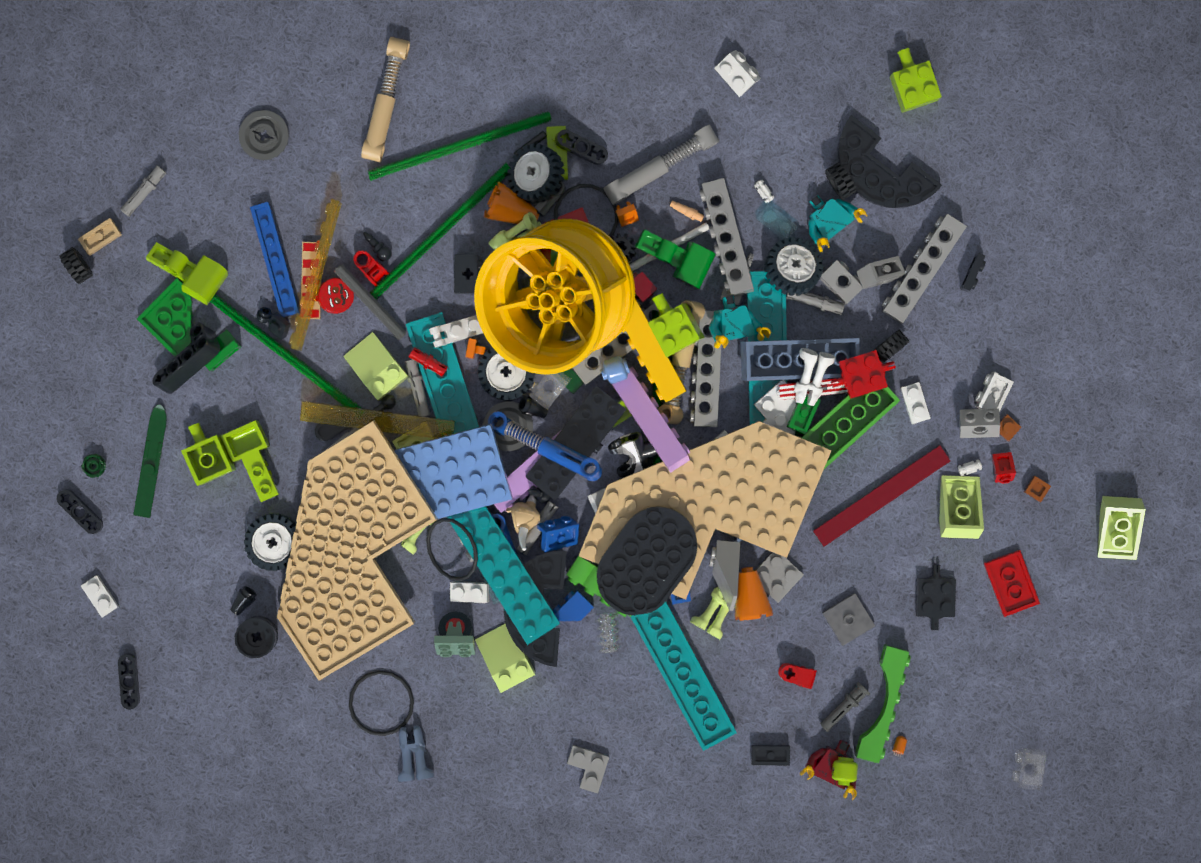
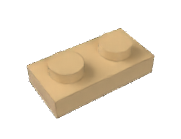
[78,218,122,256]

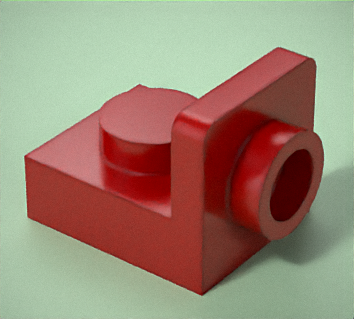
[992,452,1016,484]

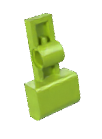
[146,242,228,305]
[221,420,280,502]

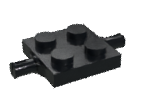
[916,565,956,630]

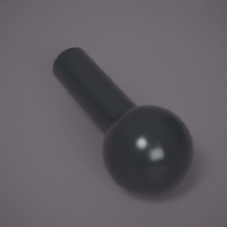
[364,394,396,423]

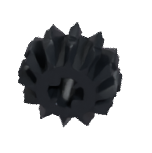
[610,232,637,263]

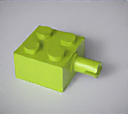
[890,48,942,113]
[648,293,705,357]
[181,423,236,486]

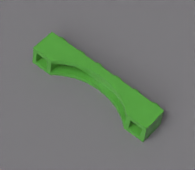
[854,644,911,763]

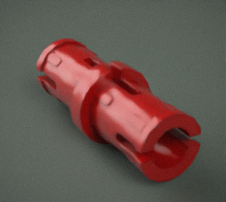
[409,347,448,377]

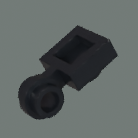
[256,307,291,340]

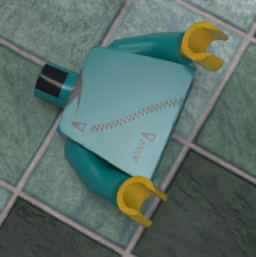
[808,195,868,252]
[709,296,771,348]

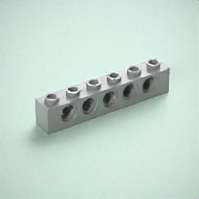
[699,178,754,297]
[881,214,967,324]
[573,298,672,385]
[690,311,721,427]

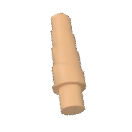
[670,200,704,222]

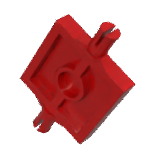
[830,350,896,399]

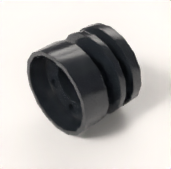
[234,616,278,658]

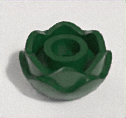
[81,454,106,478]

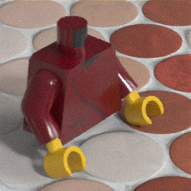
[800,740,857,800]

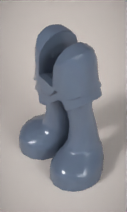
[398,725,434,782]

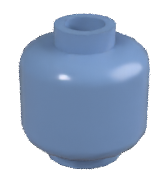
[600,356,630,384]

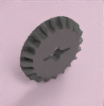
[239,110,289,161]
[483,401,533,451]

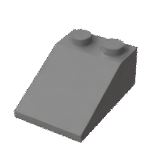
[709,540,740,611]

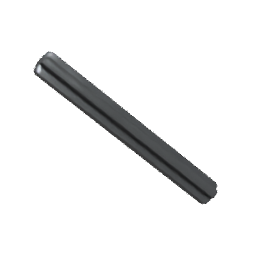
[334,264,406,340]

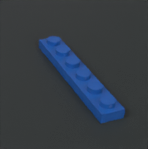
[250,202,300,318]

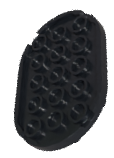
[597,506,697,616]

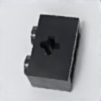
[454,254,483,294]

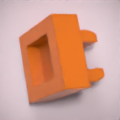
[616,201,639,227]
[466,338,486,359]

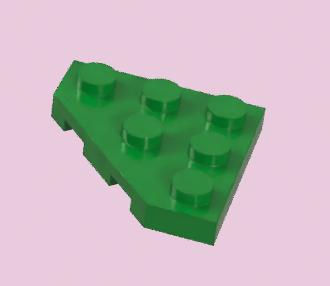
[137,278,192,356]

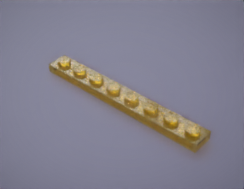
[289,199,342,351]
[300,401,455,438]

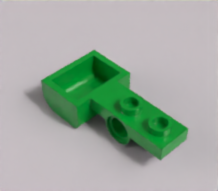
[635,230,716,289]

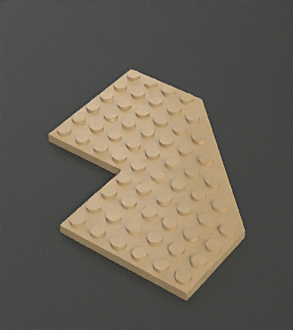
[277,420,438,680]
[579,421,831,600]

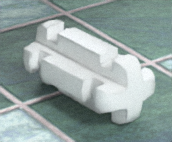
[754,180,774,203]
[958,460,982,476]

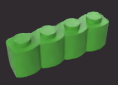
[566,555,631,617]

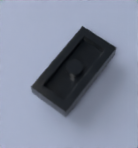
[960,253,986,292]
[751,745,790,766]

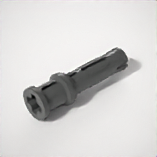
[819,681,871,732]

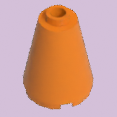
[484,182,539,224]
[735,567,773,621]

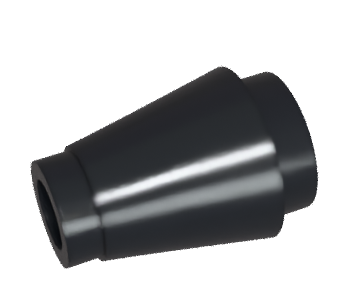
[518,396,548,418]
[230,586,257,615]

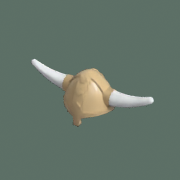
[506,487,540,551]

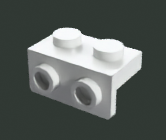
[714,50,761,97]
[975,372,1014,412]

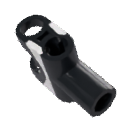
[608,432,658,478]

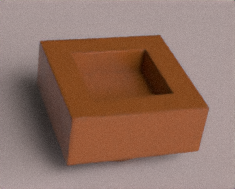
[1000,414,1022,442]
[1023,476,1051,502]

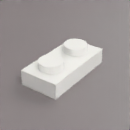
[900,382,931,424]
[81,575,119,617]
[450,581,489,603]

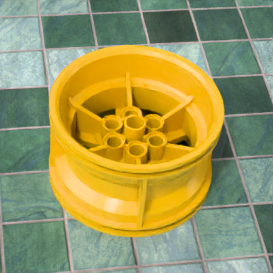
[474,219,635,374]

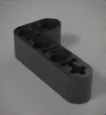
[152,322,220,394]

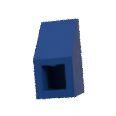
[552,590,594,621]

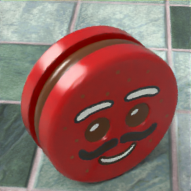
[317,278,354,314]

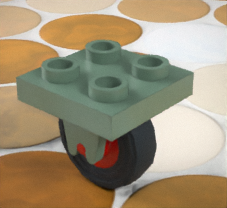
[434,611,475,657]

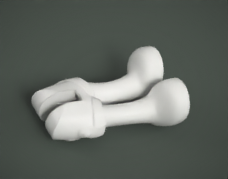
[794,348,835,406]

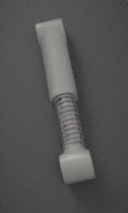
[603,124,719,205]

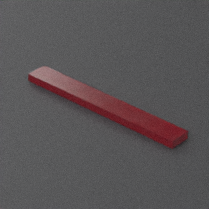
[813,445,950,547]

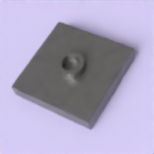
[822,593,875,646]

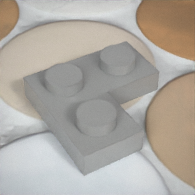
[567,745,609,794]

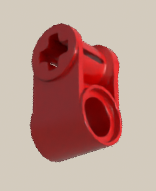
[353,251,389,286]
[778,663,817,689]

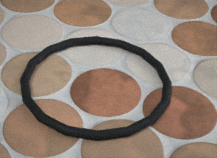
[554,184,618,236]
[426,518,478,581]
[348,670,414,736]

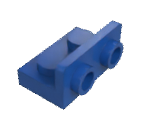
[537,516,579,553]

